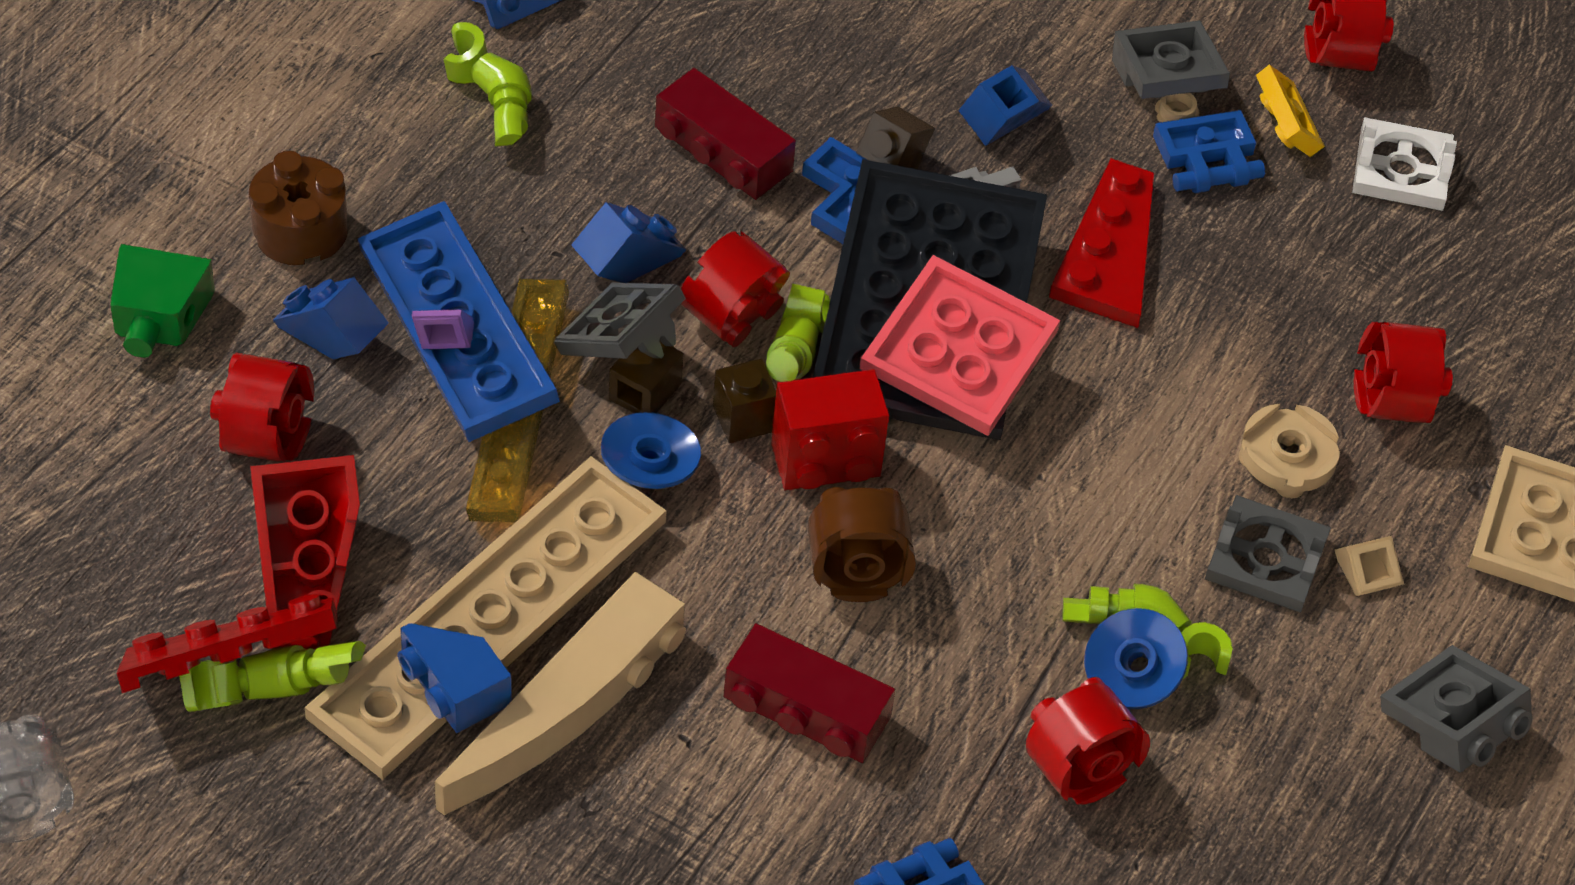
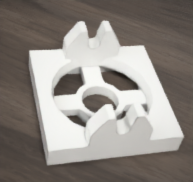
[1352,117,1457,211]

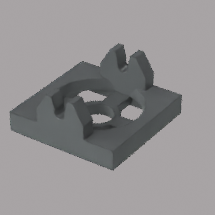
[554,283,686,359]
[1205,495,1331,613]

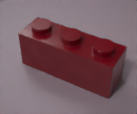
[655,68,796,200]
[723,623,896,764]

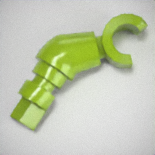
[443,22,532,147]
[766,283,831,382]
[1062,583,1233,679]
[180,641,366,712]

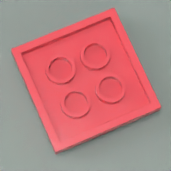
[860,255,1060,436]

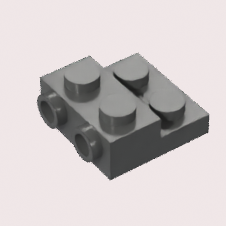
[1112,20,1230,99]
[1380,645,1532,773]

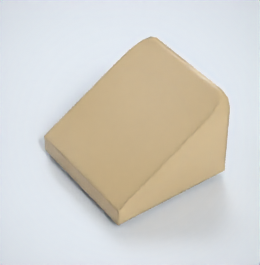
[1335,536,1404,596]

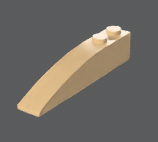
[435,572,686,815]

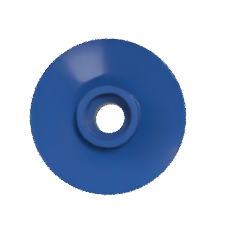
[601,412,701,489]
[1084,608,1188,709]

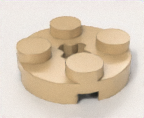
[1239,404,1340,499]

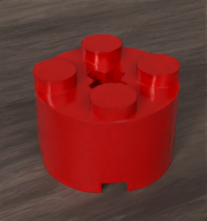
[1304,0,1394,72]
[681,231,790,347]
[1354,322,1453,423]
[210,353,314,462]
[1026,677,1150,805]

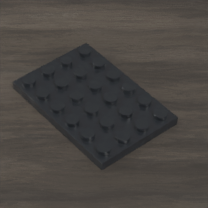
[813,159,1047,440]

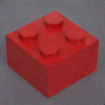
[771,369,889,491]

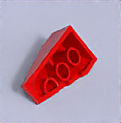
[250,455,360,650]

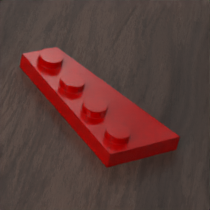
[1049,158,1154,328]
[117,594,338,693]

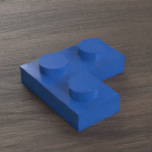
[802,137,867,244]

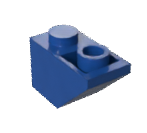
[958,65,1052,146]
[572,202,686,283]
[273,277,389,359]
[397,623,512,733]

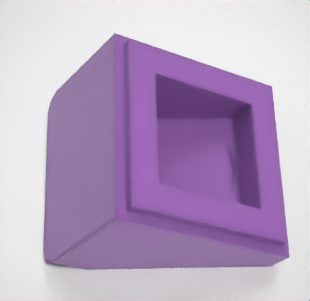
[412,310,474,349]

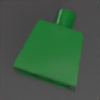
[111,244,215,358]

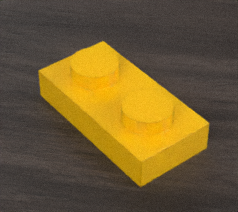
[1256,64,1325,157]

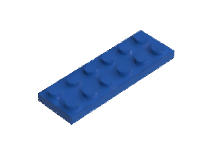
[357,201,560,442]

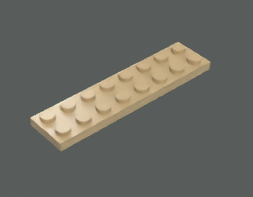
[305,456,667,780]

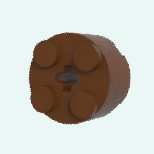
[249,151,348,265]
[808,487,916,602]

